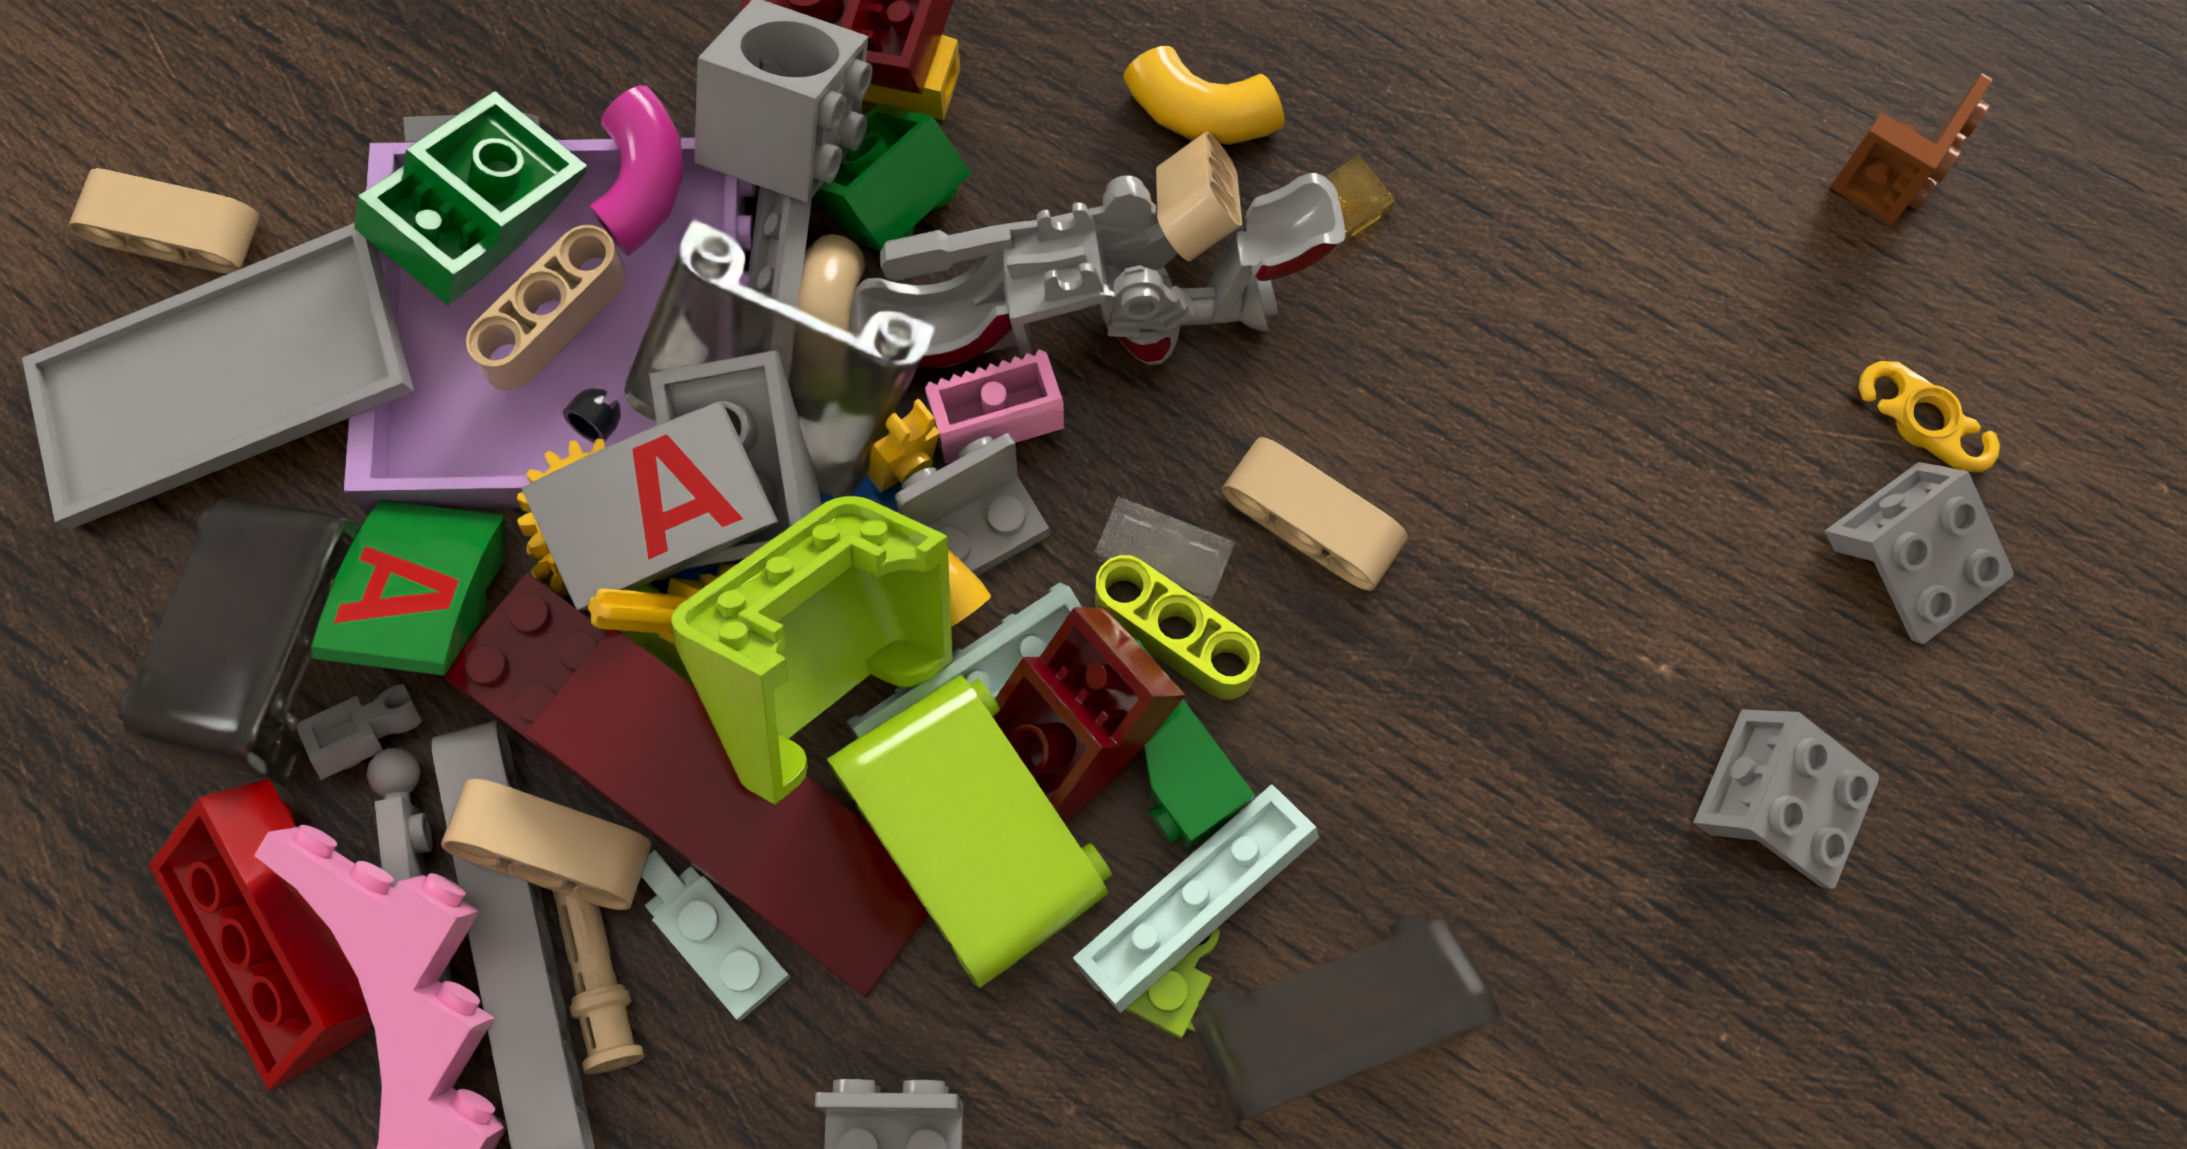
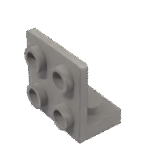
[895,433,1050,576]
[1825,462,2014,644]
[1693,709,1879,889]
[815,1079,964,1149]

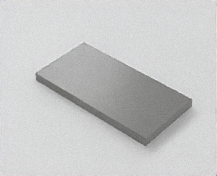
[22,223,414,530]

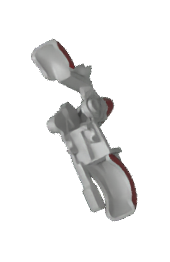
[850,173,1346,369]

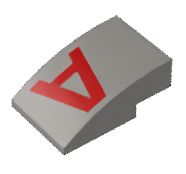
[521,402,779,611]

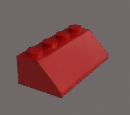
[149,779,373,1091]

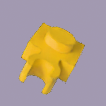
[866,399,940,493]

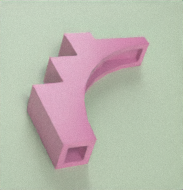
[254,825,507,1149]

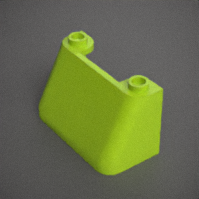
[671,496,953,805]
[826,675,1112,988]

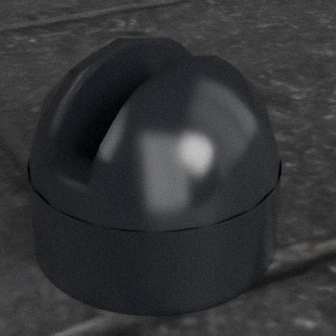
[563,388,621,443]

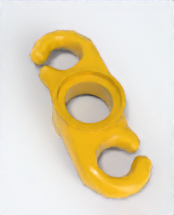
[1858,361,2000,473]

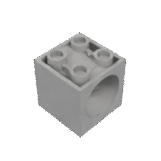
[694,0,872,203]

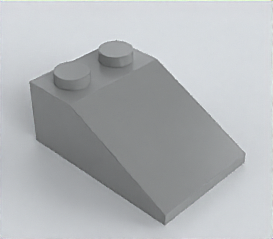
[649,351,821,569]

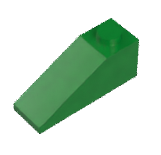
[1136,638,1255,852]

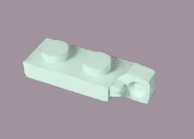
[641,850,791,1022]

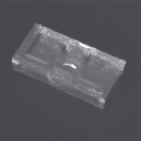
[1094,496,1235,604]

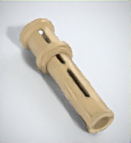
[552,890,645,1074]

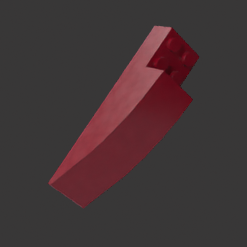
[443,572,929,998]

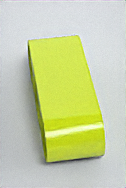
[1095,555,1260,700]

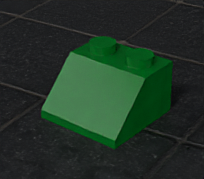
[812,103,972,251]

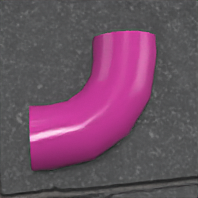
[589,85,683,256]

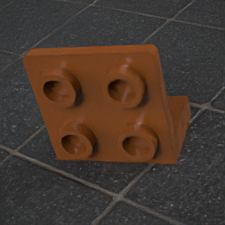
[1830,73,1993,225]

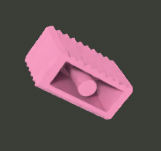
[925,349,1064,464]

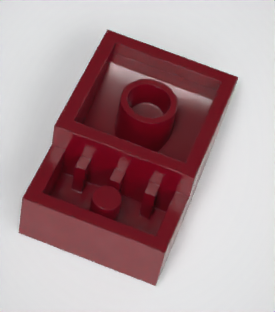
[738,0,954,94]
[992,607,1185,824]

